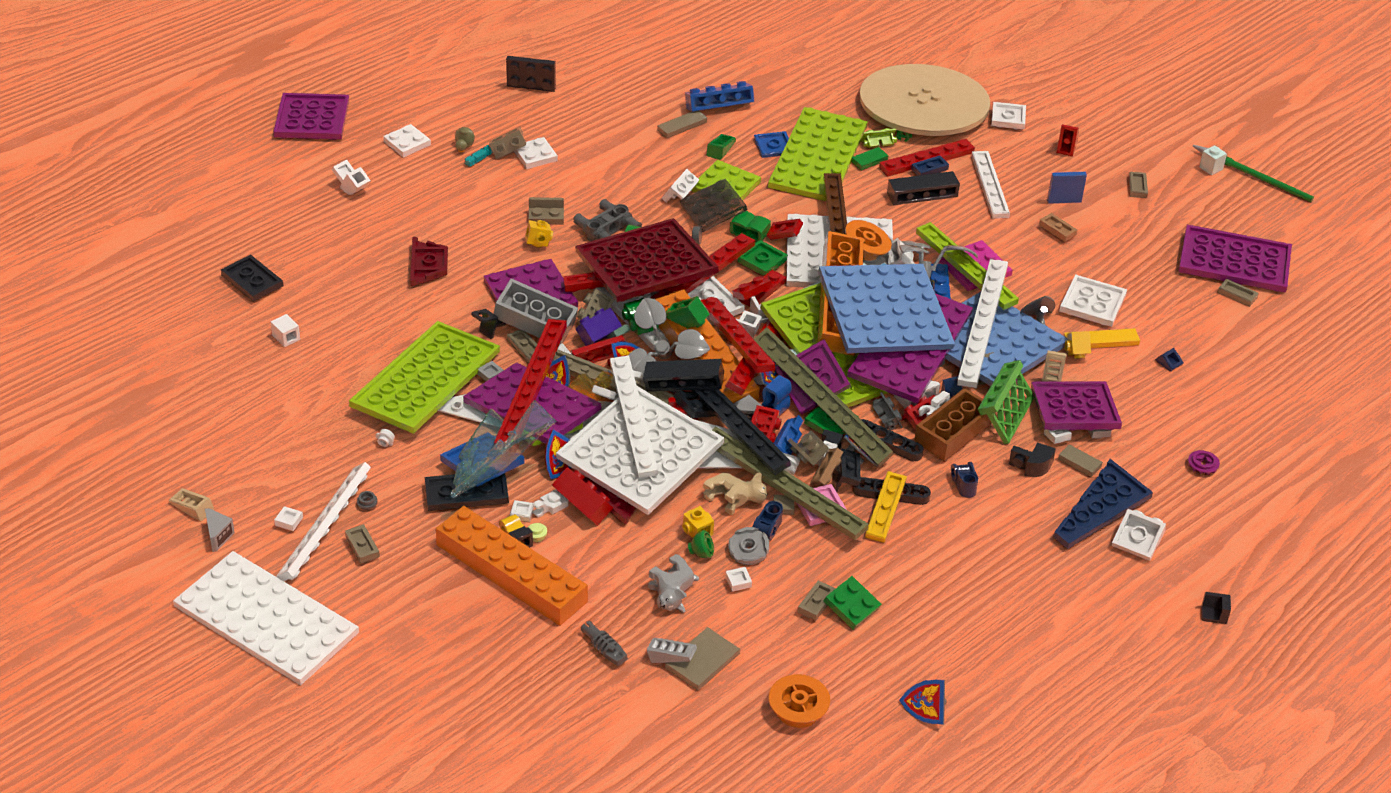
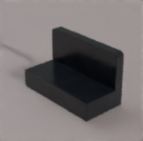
[833,448,861,492]

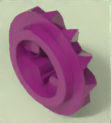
[1188,450,1220,475]

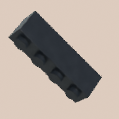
[887,171,960,205]
[643,359,724,392]

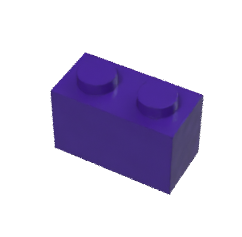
[576,308,622,346]

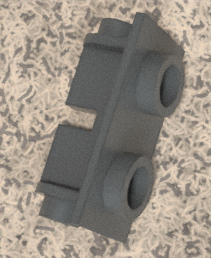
[872,392,903,430]

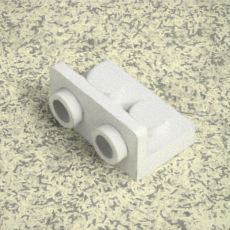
[661,169,699,203]

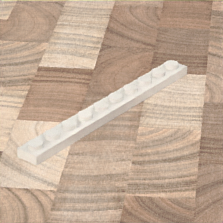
[957,259,1008,388]

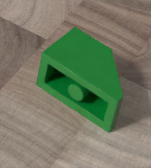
[666,296,709,329]

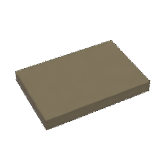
[665,627,740,690]

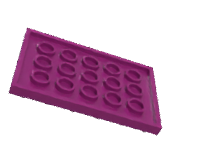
[1179,224,1292,293]
[463,362,602,444]

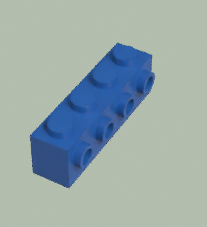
[685,81,754,111]

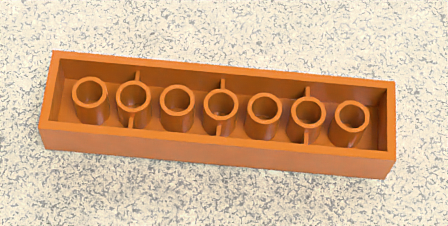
[818,231,864,356]
[655,290,760,404]
[435,506,588,626]

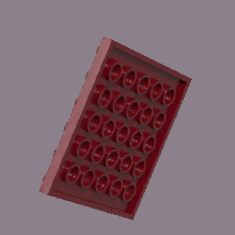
[575,218,719,302]

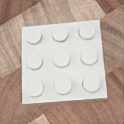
[1059,274,1127,327]

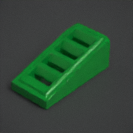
[706,134,736,160]

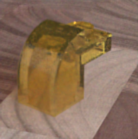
[568,370,613,400]

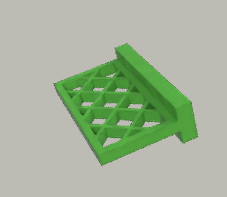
[978,360,1034,444]

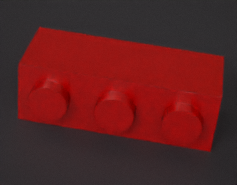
[552,467,613,526]

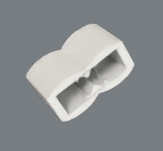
[887,238,915,265]

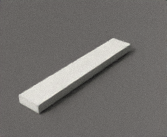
[971,151,1010,219]

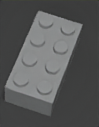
[493,279,578,344]

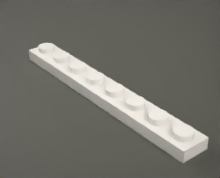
[610,356,658,478]
[276,462,371,581]

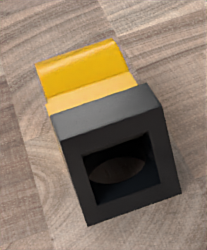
[499,514,533,548]

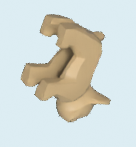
[703,472,768,515]

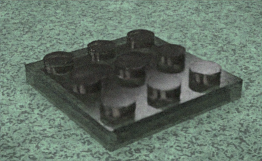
[679,179,748,232]

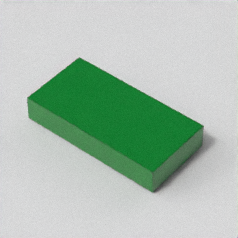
[851,147,889,171]

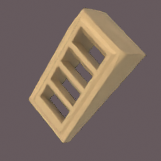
[1042,350,1066,382]
[168,488,214,521]

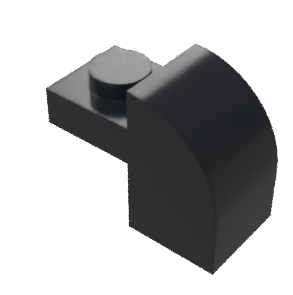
[1009,442,1056,477]

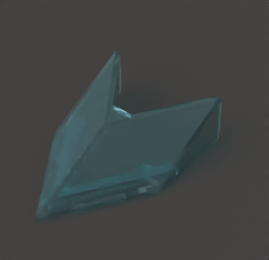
[451,400,557,498]

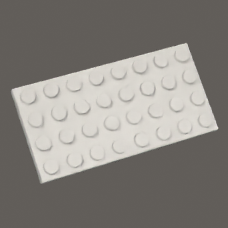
[173,551,359,686]

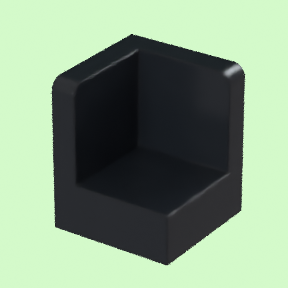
[1201,592,1231,624]

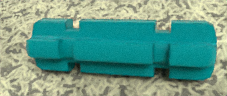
[464,145,493,167]

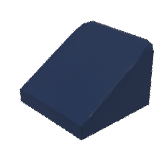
[1155,348,1184,371]
[941,376,963,399]

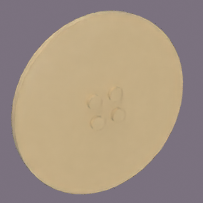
[859,64,990,136]

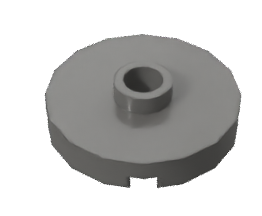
[729,527,769,565]

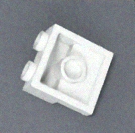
[1112,509,1166,561]

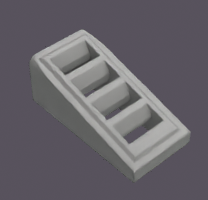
[647,638,697,663]

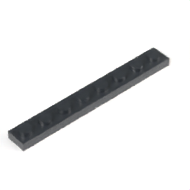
[691,389,791,475]

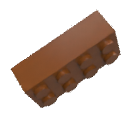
[914,388,992,461]

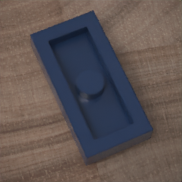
[911,155,949,176]

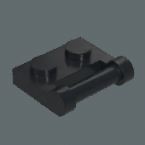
[674,391,716,418]

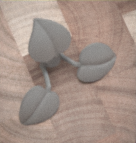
[899,241,978,280]
[628,298,710,373]

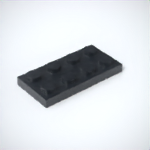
[425,473,509,511]

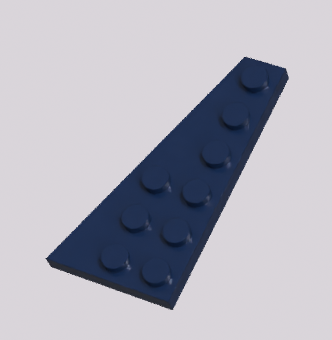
[1053,459,1153,549]

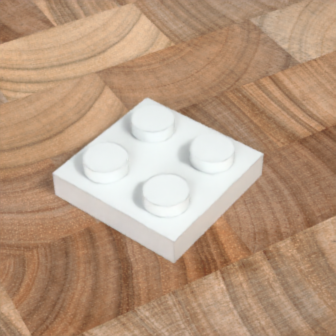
[991,102,1026,129]
[383,124,431,158]
[514,137,558,169]

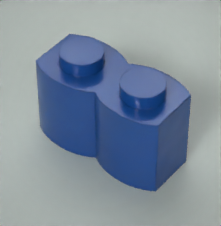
[762,375,792,416]

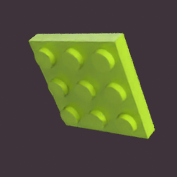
[691,160,761,209]

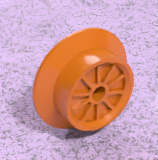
[845,220,892,261]
[769,674,830,728]

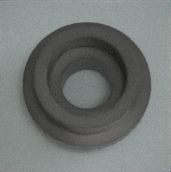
[357,491,378,510]

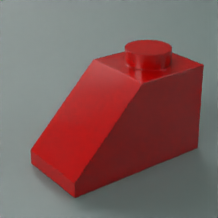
[1056,124,1079,157]

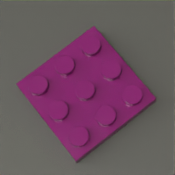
[775,340,852,415]

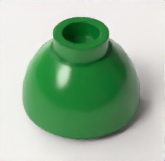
[688,530,714,558]

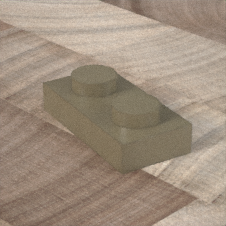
[345,524,380,564]
[798,580,836,621]

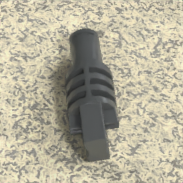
[581,621,628,666]

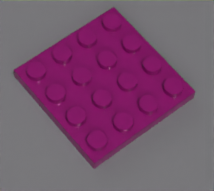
[274,93,349,140]
[484,259,578,307]
[1031,381,1122,431]

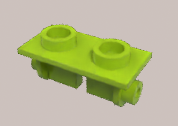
[861,128,897,148]

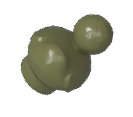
[455,127,475,152]

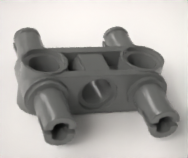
[573,199,642,241]

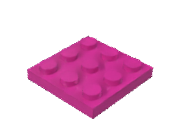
[939,240,1013,291]

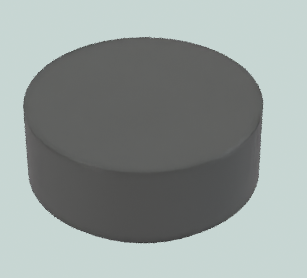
[692,226,702,244]

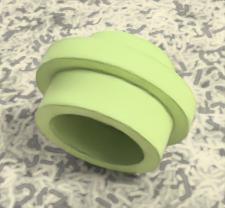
[528,523,547,542]

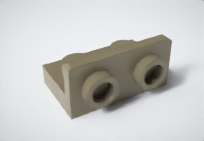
[489,127,526,159]
[528,197,564,225]
[576,289,614,326]
[788,431,830,466]

